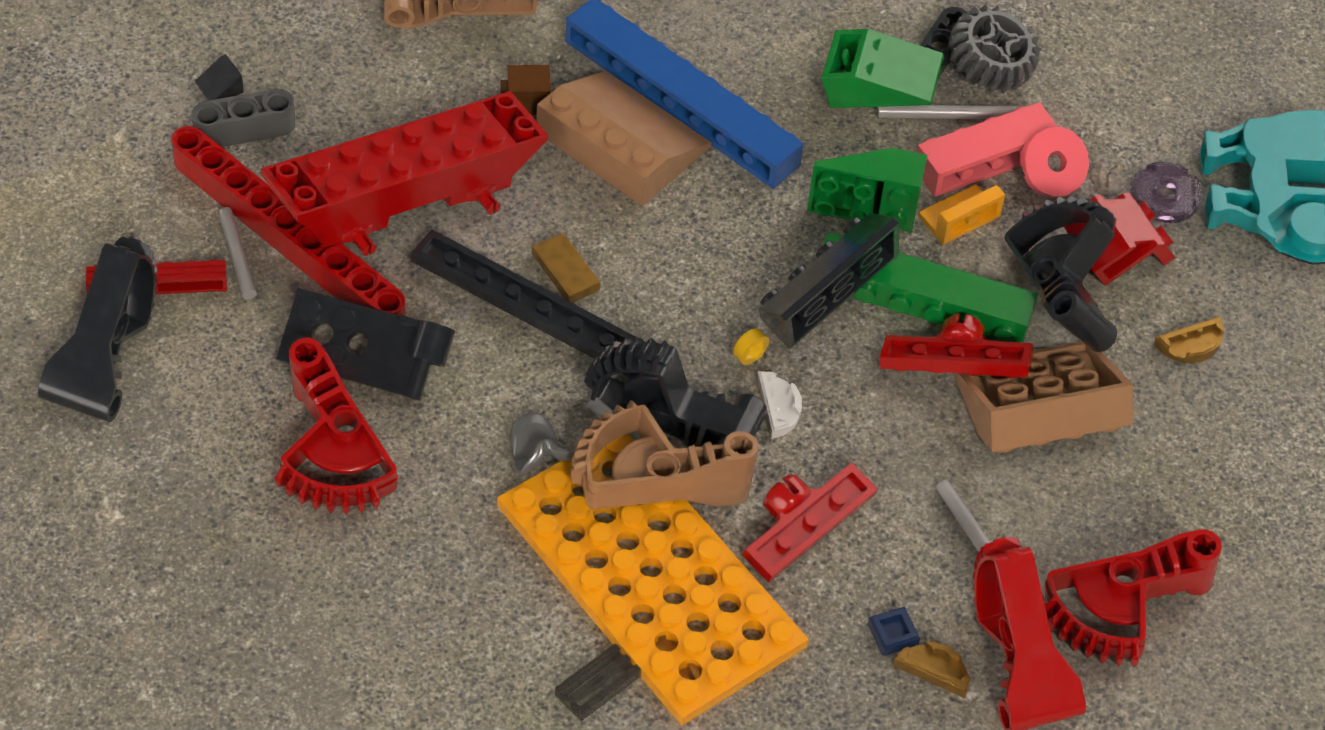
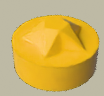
[733,328,770,365]

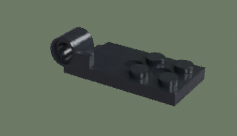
[276,288,455,401]

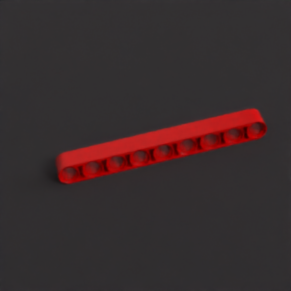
[171,126,406,316]

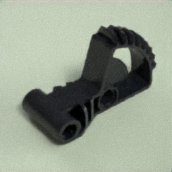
[1004,195,1117,352]
[38,237,158,423]
[584,337,767,447]

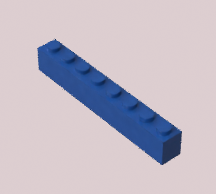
[565,0,804,189]

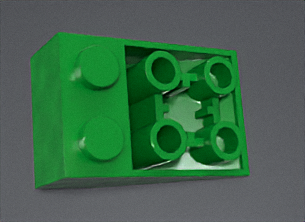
[821,29,944,108]
[807,148,927,233]

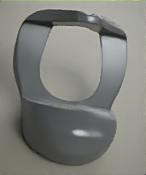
[510,413,574,474]

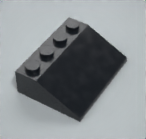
[759,213,899,350]

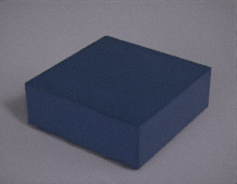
[867,606,920,656]

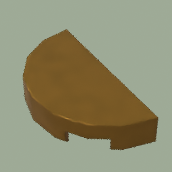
[1154,317,1224,363]
[893,641,970,698]

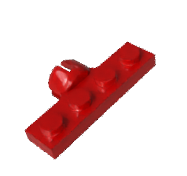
[879,313,1034,378]
[742,462,878,583]

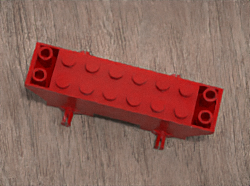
[260,91,548,256]

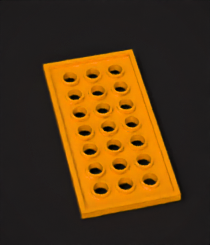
[497,434,809,726]

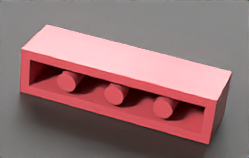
[917,102,1058,197]

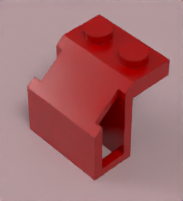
[1064,193,1176,286]

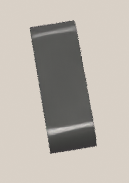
[192,89,295,147]

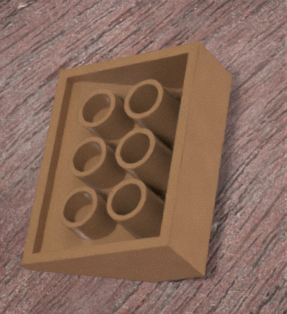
[537,70,712,207]
[953,341,1133,453]

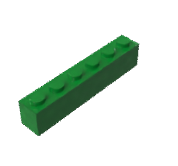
[822,232,1038,343]

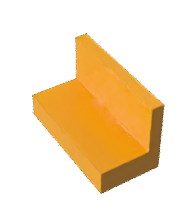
[918,184,1005,245]

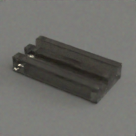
[555,644,642,721]

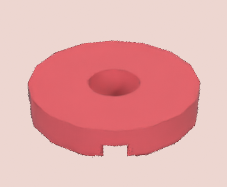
[1020,127,1089,197]

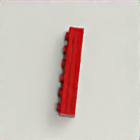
[86,259,228,295]

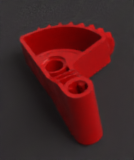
[274,338,398,515]
[1044,529,1222,667]
[972,537,1086,730]

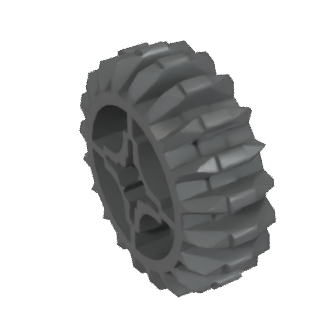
[947,5,1041,93]

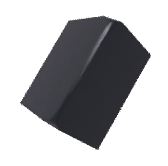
[195,54,244,101]

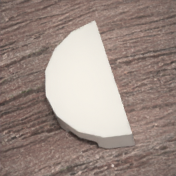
[757,371,802,439]

